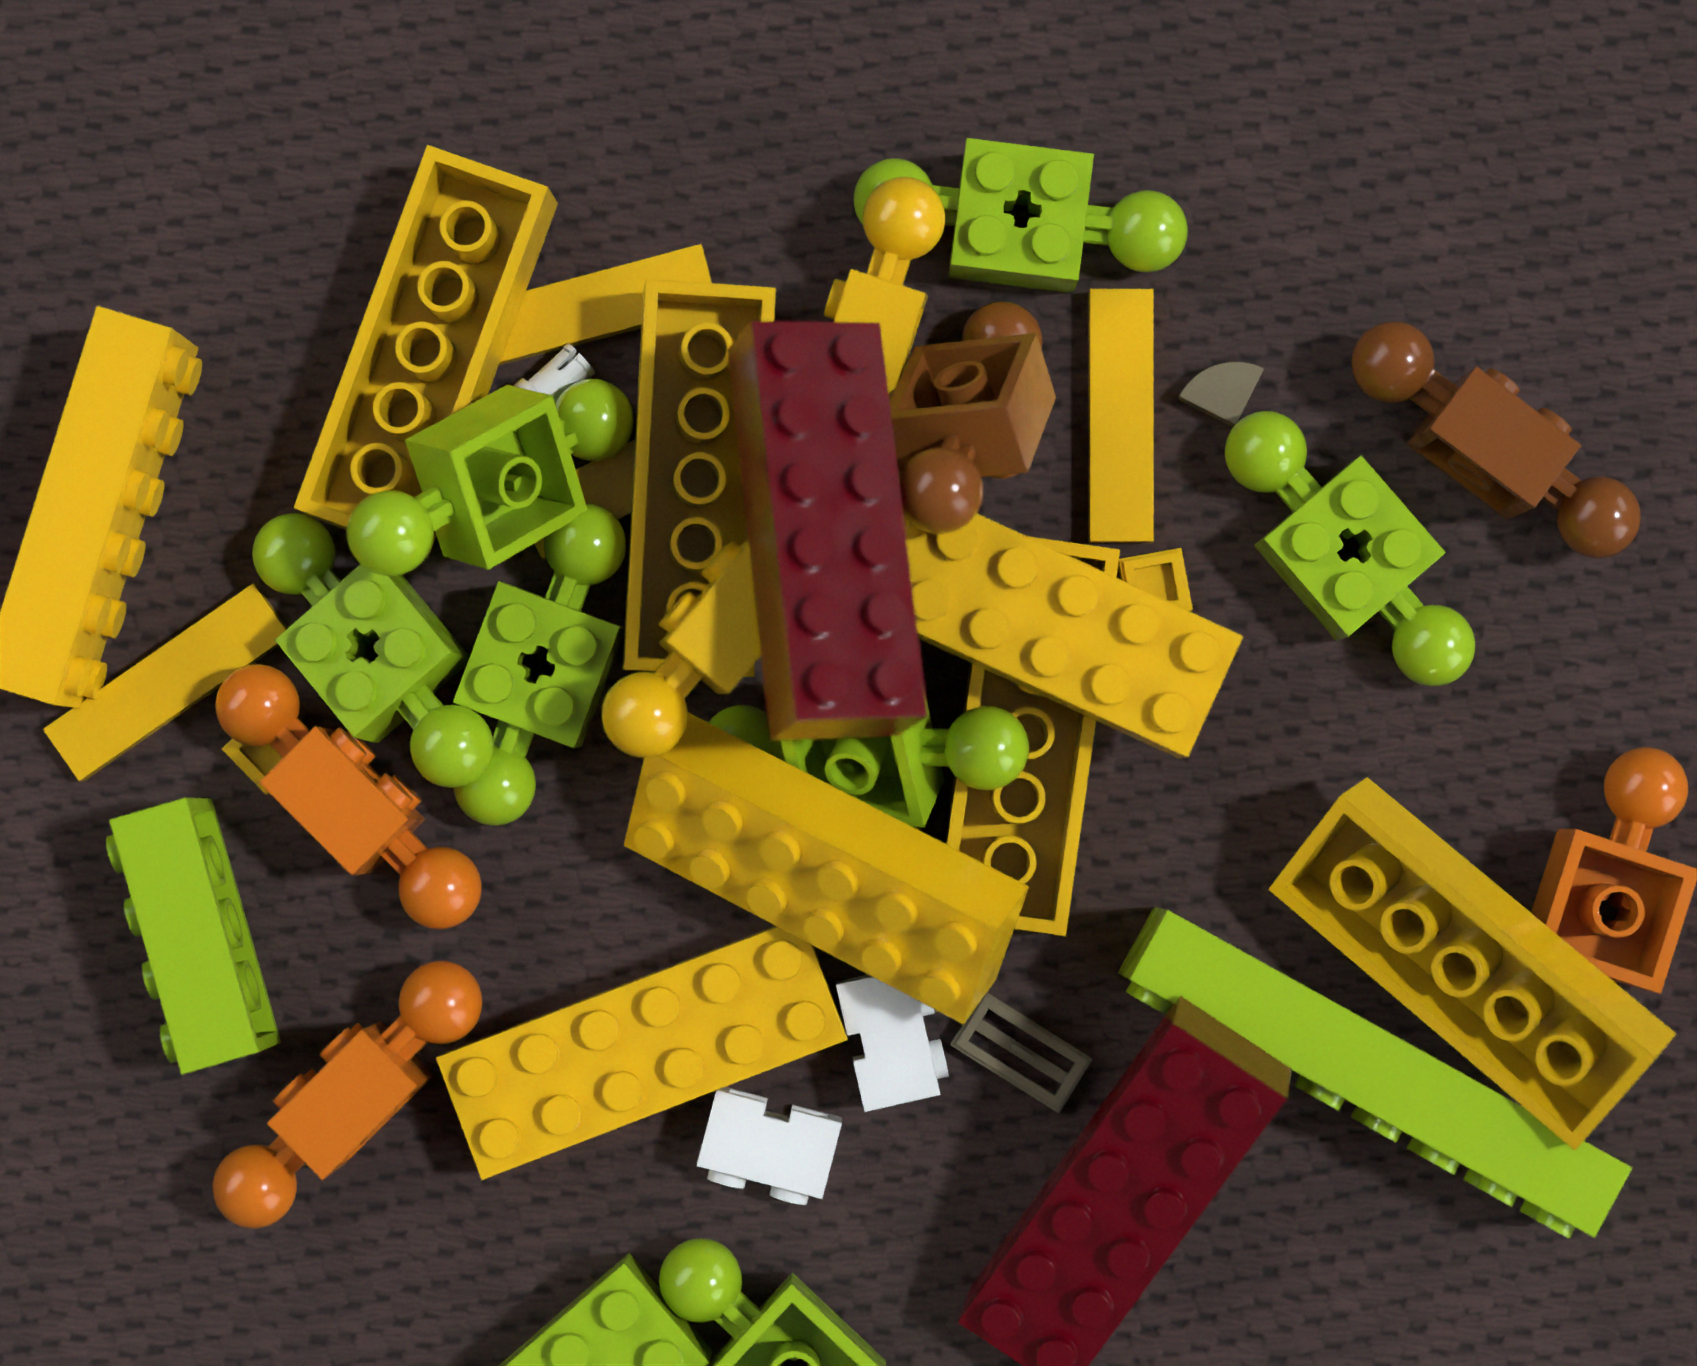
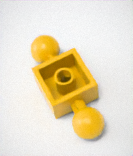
[824,177,945,402]
[602,541,761,757]

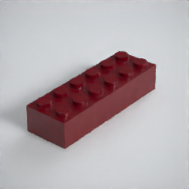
[728,321,928,740]
[958,995,1291,1366]

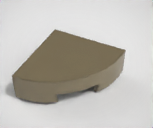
[1177,362,1264,427]

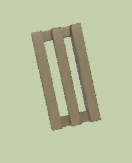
[950,992,1093,1113]

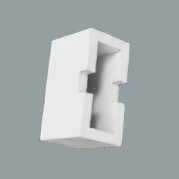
[836,975,949,1112]
[697,1087,842,1205]

